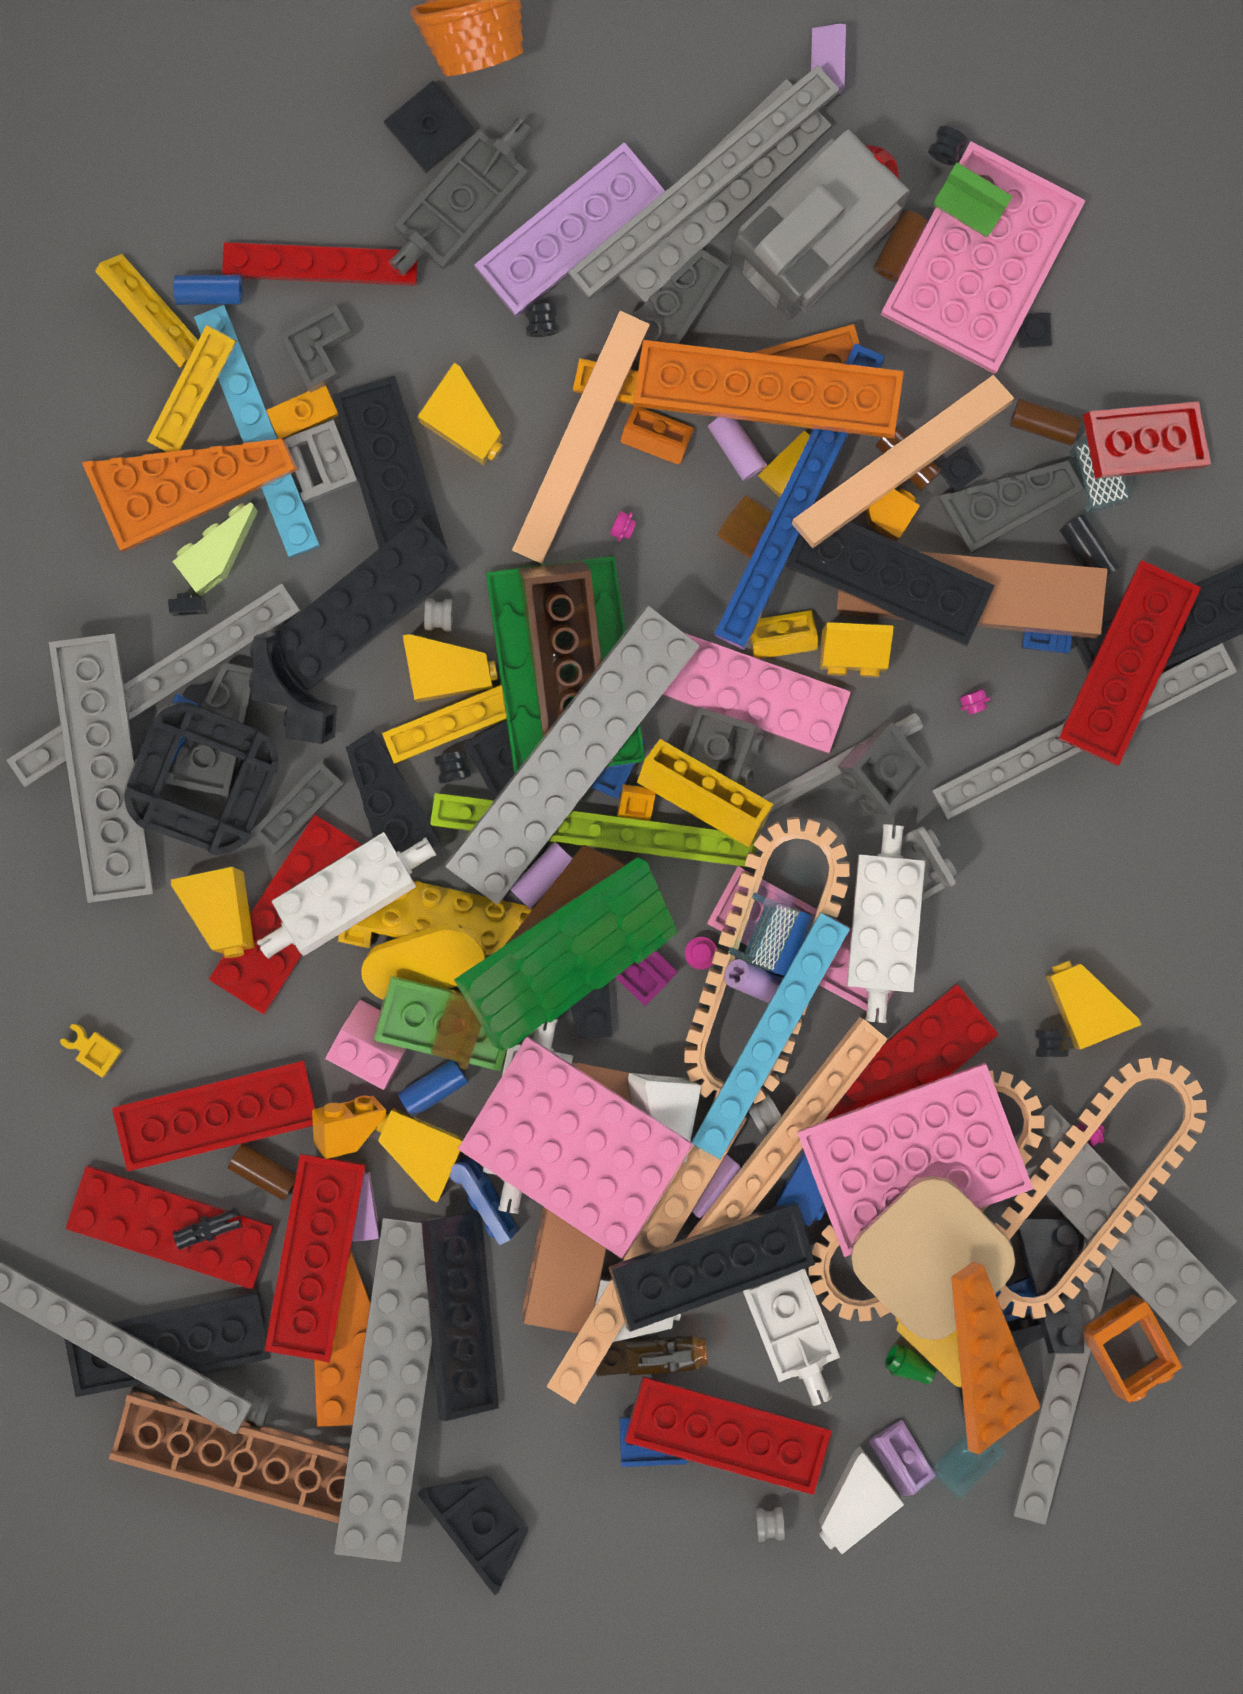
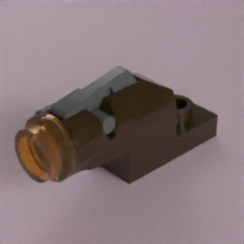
[596,1335,708,1377]

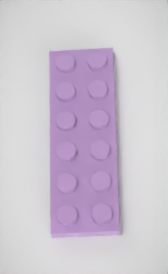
[474,142,665,317]

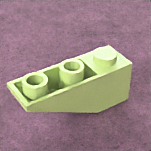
[172,502,258,597]

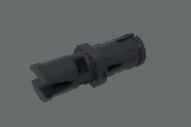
[173,1207,243,1250]

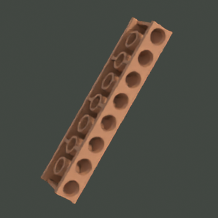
[837,552,1107,638]
[520,1062,632,1334]
[109,1389,349,1523]

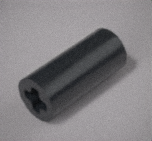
[1059,514,1120,576]

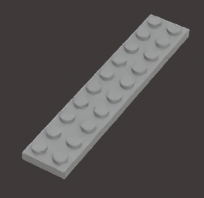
[445,604,700,905]
[334,1218,432,1562]

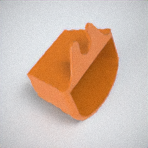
[410,0,524,76]

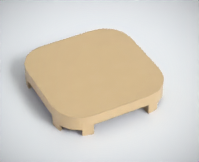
[851,1176,1015,1340]

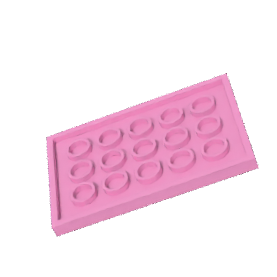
[880,141,1086,374]
[458,1037,694,1258]
[797,1062,1033,1257]

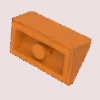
[620,406,694,465]

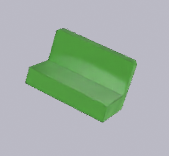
[933,162,1013,237]

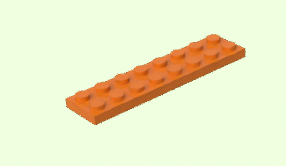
[633,340,904,438]

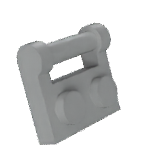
[284,420,358,503]

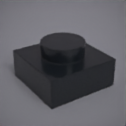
[1018,313,1052,348]
[937,447,982,493]
[168,592,207,616]

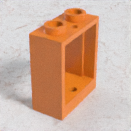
[1083,1294,1183,1403]

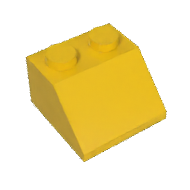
[820,622,893,677]

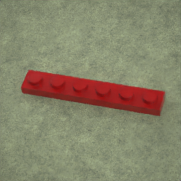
[222,242,418,286]

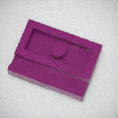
[615,951,678,1006]

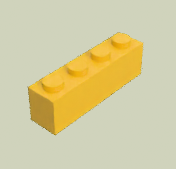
[637,739,773,848]

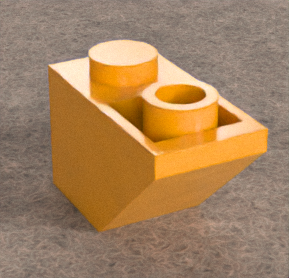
[865,489,920,542]
[312,1096,386,1159]

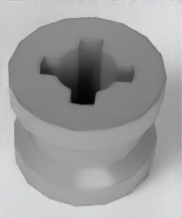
[424,598,453,631]
[748,1094,782,1135]
[755,1507,785,1542]

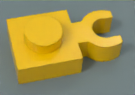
[60,1024,123,1078]

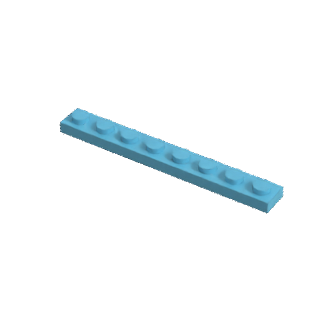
[194,305,320,558]
[692,912,850,1160]

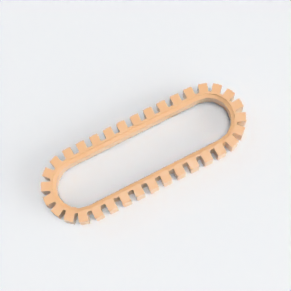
[685,817,849,1104]
[995,1057,1207,1319]
[809,1070,1044,1322]

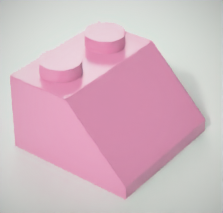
[325,999,407,1090]

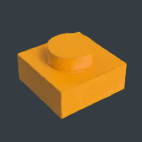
[618,784,655,821]

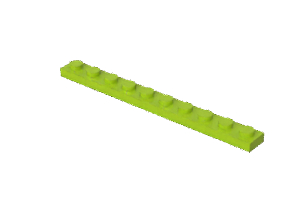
[430,793,759,868]

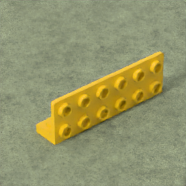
[338,881,534,958]

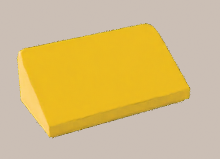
[758,431,810,498]
[751,610,818,659]

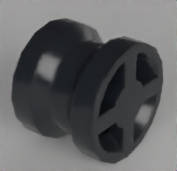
[928,126,968,166]
[524,303,559,337]
[434,751,471,784]
[1035,1029,1069,1057]

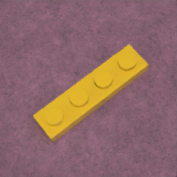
[95,254,198,368]
[147,325,237,452]
[382,685,506,764]

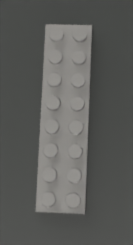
[618,79,831,304]
[49,633,154,903]
[1014,1104,1237,1347]

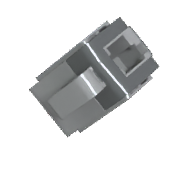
[730,129,910,319]

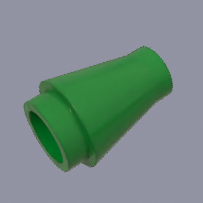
[884,1344,936,1385]

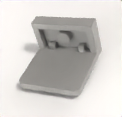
[901,826,958,901]

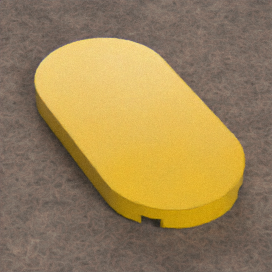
[361,923,486,1000]

